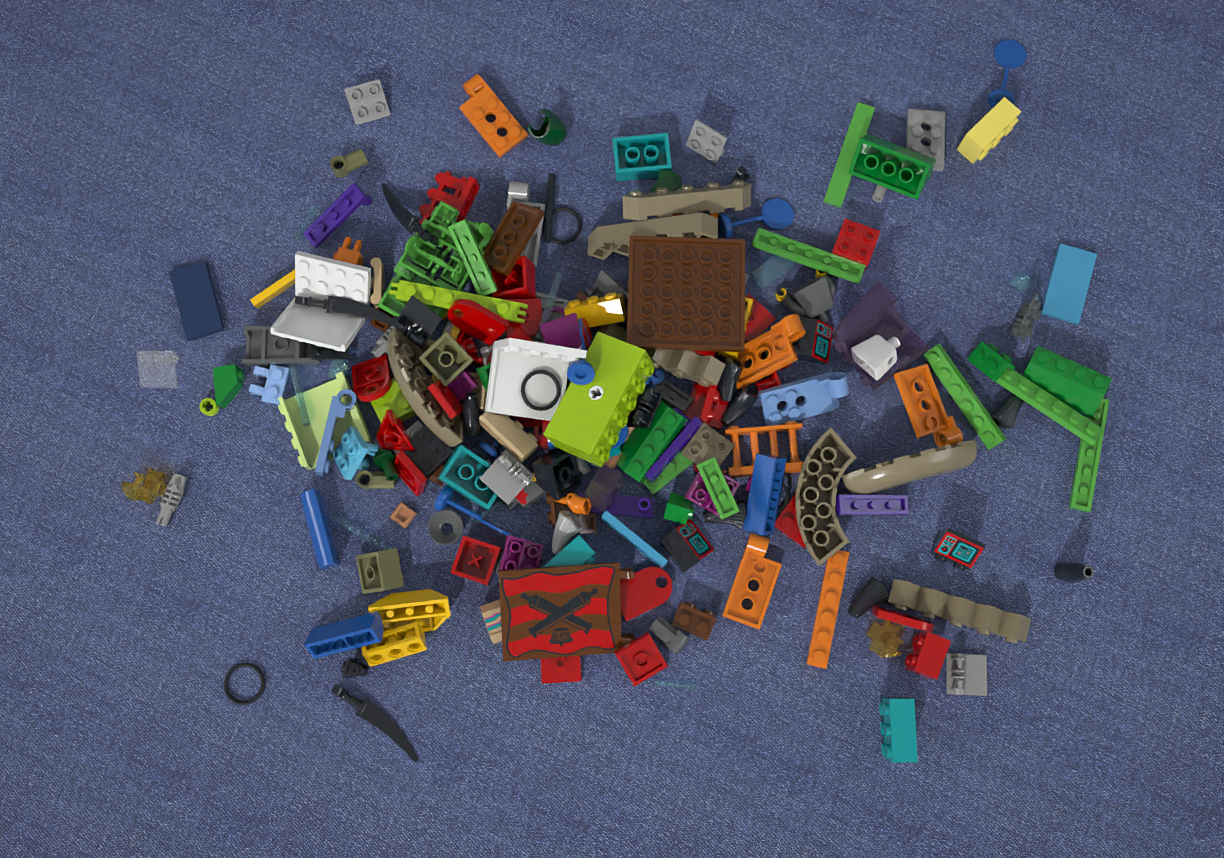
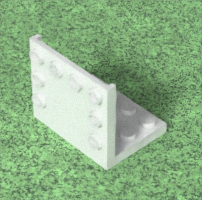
[271,251,371,352]
[485,338,587,421]

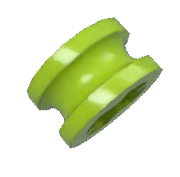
[199,398,219,416]

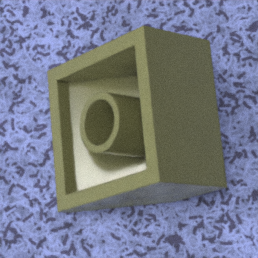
[419,332,474,387]
[356,548,404,594]

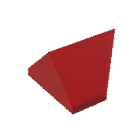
[457,331,483,367]
[376,409,415,451]

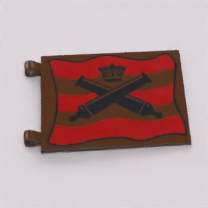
[498,562,635,662]

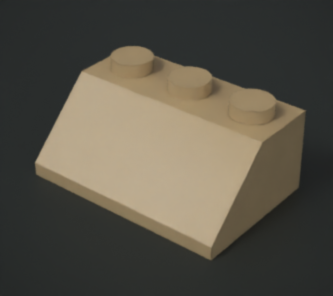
[479,412,538,463]

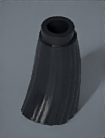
[719,358,744,402]
[720,387,758,427]
[463,392,482,437]
[990,393,1024,429]
[703,500,747,530]
[1054,562,1094,583]
[848,576,888,619]

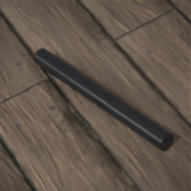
[544,173,556,243]

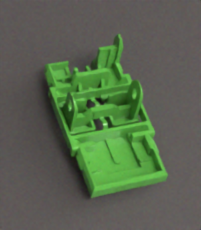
[377,200,494,337]

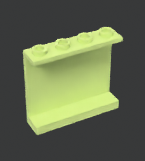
[278,372,373,470]

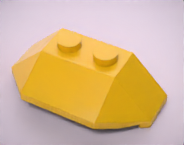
[368,589,451,632]

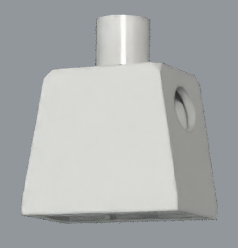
[851,335,901,381]

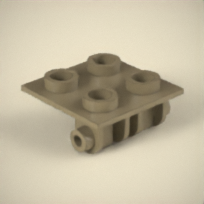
[681,423,735,466]

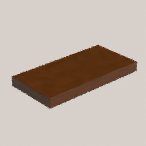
[483,201,545,275]

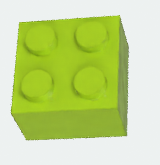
[370,378,417,422]

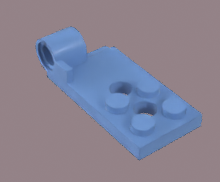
[759,371,849,426]
[315,389,356,477]

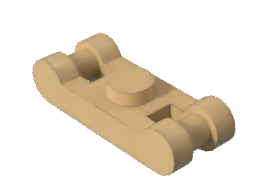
[370,257,385,309]

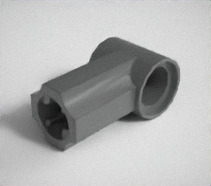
[649,616,690,655]

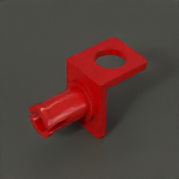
[755,363,792,393]

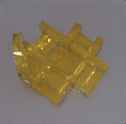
[121,467,168,504]
[866,620,904,658]

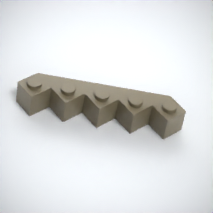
[622,180,751,221]
[587,212,718,260]
[598,323,725,387]
[888,579,1031,644]

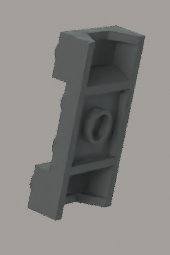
[242,326,322,366]

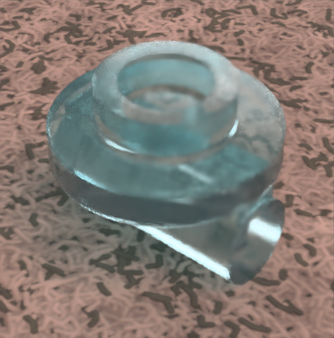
[1009,273,1031,294]
[328,359,349,379]

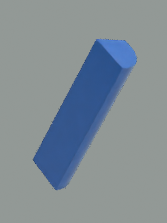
[743,454,787,536]
[300,488,340,570]
[304,611,383,659]

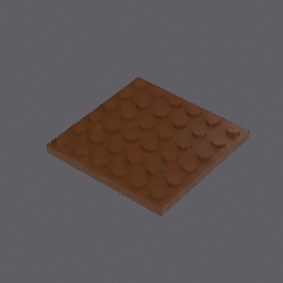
[627,235,745,352]

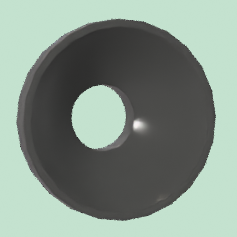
[428,510,463,545]

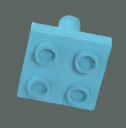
[332,426,378,480]

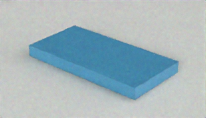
[1041,243,1097,325]
[602,511,668,569]

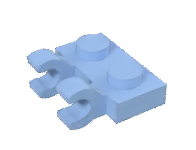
[249,365,291,405]

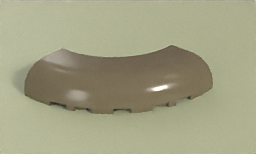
[387,328,463,447]
[795,427,856,566]
[842,440,977,495]

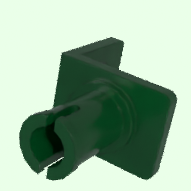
[373,449,399,481]

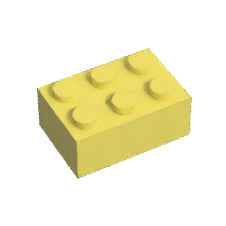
[957,97,1021,164]

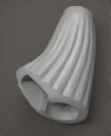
[552,510,583,554]

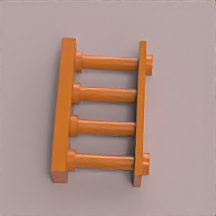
[724,421,804,478]

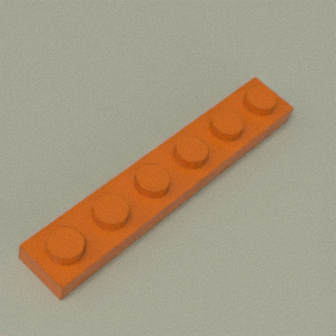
[806,550,849,669]

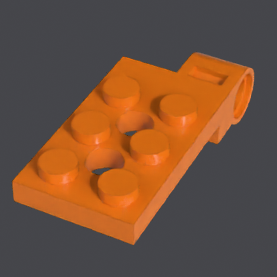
[459,74,528,158]
[725,314,806,389]
[893,364,963,447]
[722,532,782,630]

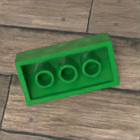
[849,134,936,200]
[1022,346,1112,418]
[617,400,688,483]

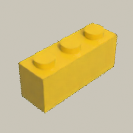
[564,292,627,328]

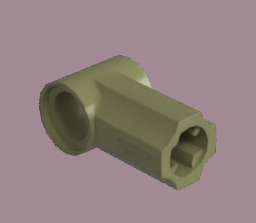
[330,148,369,178]
[355,470,396,490]

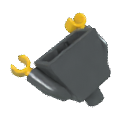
[775,269,836,323]

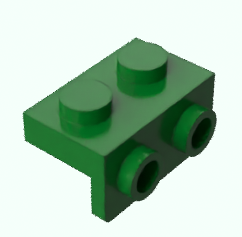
[967,341,1015,382]

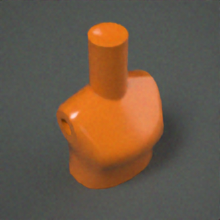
[554,493,591,515]

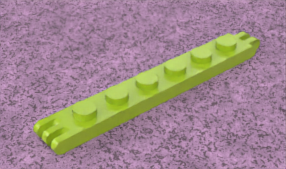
[389,280,528,324]

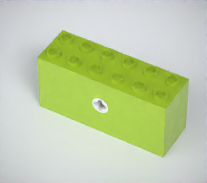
[543,332,654,467]

